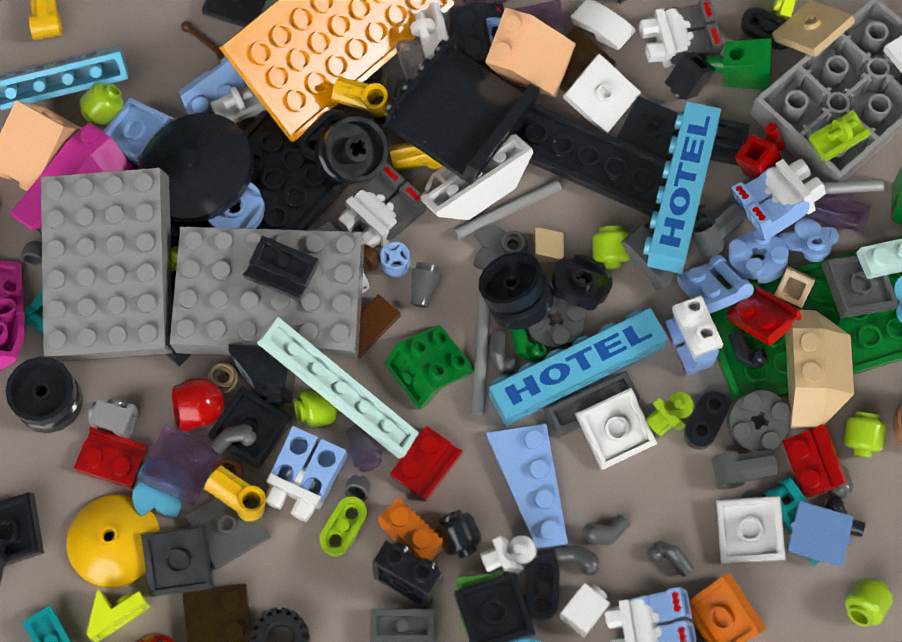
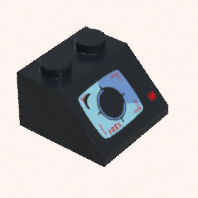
[448,3,504,66]
[228,344,296,406]

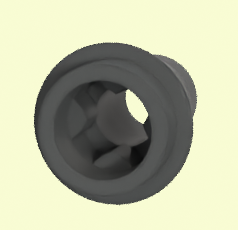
[410,262,441,308]

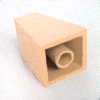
[485,8,576,97]
[0,100,82,191]

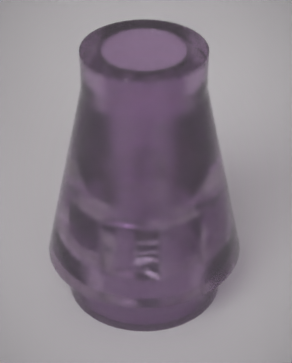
[345,425,382,472]

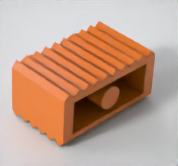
[378,498,443,561]

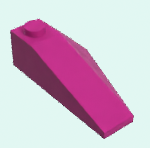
[10,123,135,231]
[0,260,25,371]

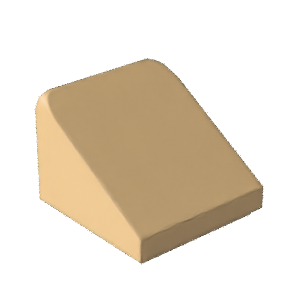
[534,228,564,262]
[774,266,815,308]

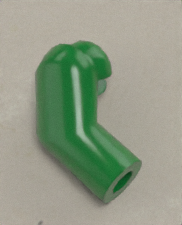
[510,328,547,363]

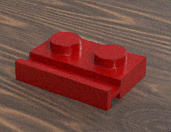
[726,286,802,346]
[782,424,848,499]
[390,425,463,502]
[74,427,150,489]

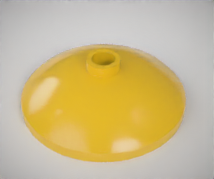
[66,495,160,588]

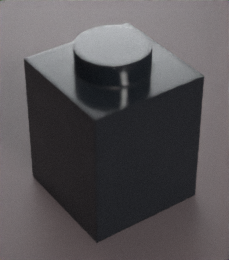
[664,52,715,100]

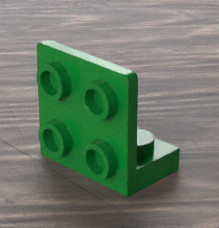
[383,325,474,410]

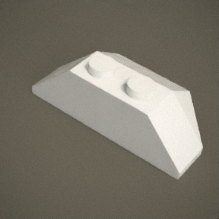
[421,134,533,220]

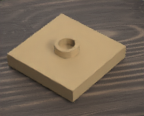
[772,0,855,57]

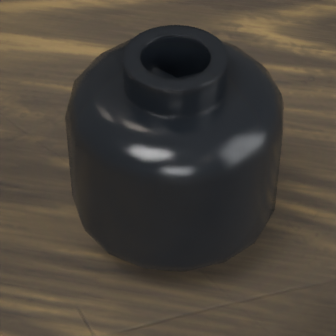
[435,509,482,559]

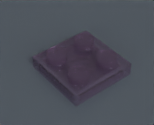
[137,424,219,506]

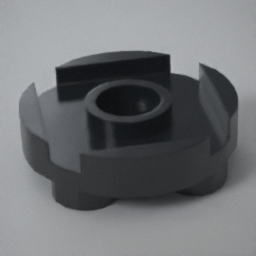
[552,255,613,311]

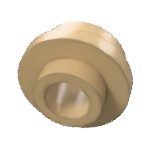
[208,363,239,393]

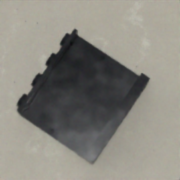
[384,32,541,185]

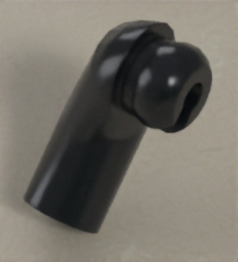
[728,331,769,369]
[825,497,865,537]

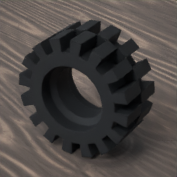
[250,607,310,642]

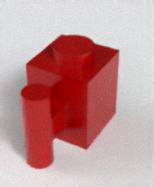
[735,123,786,179]

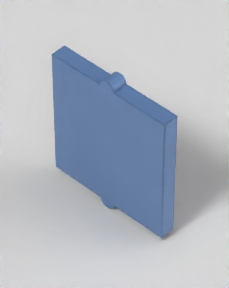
[787,501,854,567]

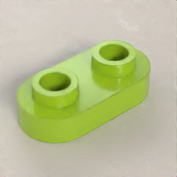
[319,496,368,557]

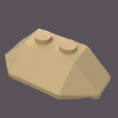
[785,310,854,428]

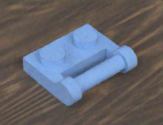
[677,254,754,313]

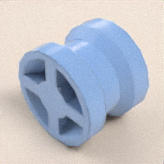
[380,242,410,278]

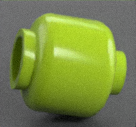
[80,82,124,125]
[592,226,630,270]
[294,388,341,429]
[844,412,887,458]
[845,578,894,626]

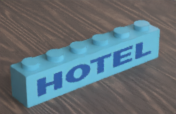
[0,45,128,111]
[643,102,721,274]
[489,308,668,427]

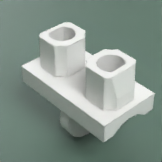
[410,0,456,60]
[210,86,266,125]
[481,536,537,574]

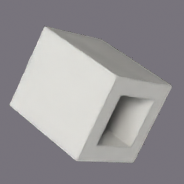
[559,583,610,638]

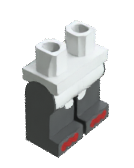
[639,0,724,68]
[338,162,426,248]

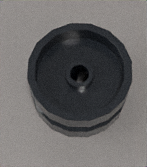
[314,116,388,185]
[478,252,554,330]
[5,356,83,433]

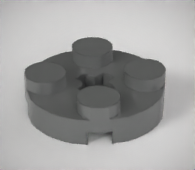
[527,289,585,350]
[726,389,790,451]

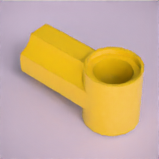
[29,0,63,41]
[332,76,391,118]
[389,142,444,172]
[204,465,266,522]

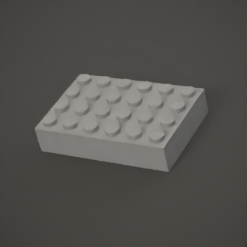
[750,0,902,183]
[41,168,174,361]
[170,227,365,359]

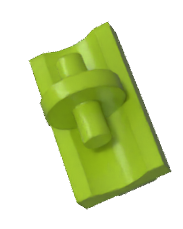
[808,110,871,162]
[645,392,694,437]

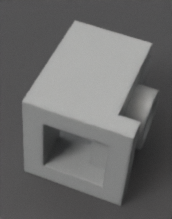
[88,399,140,439]

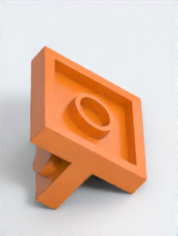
[689,572,767,642]

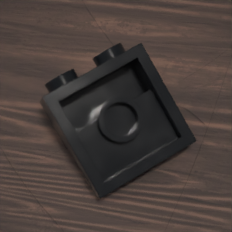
[372,540,442,609]

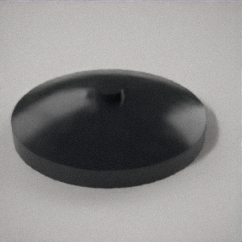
[138,113,254,223]

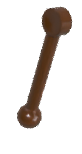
[181,21,225,60]

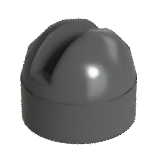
[21,241,42,266]
[344,475,371,501]

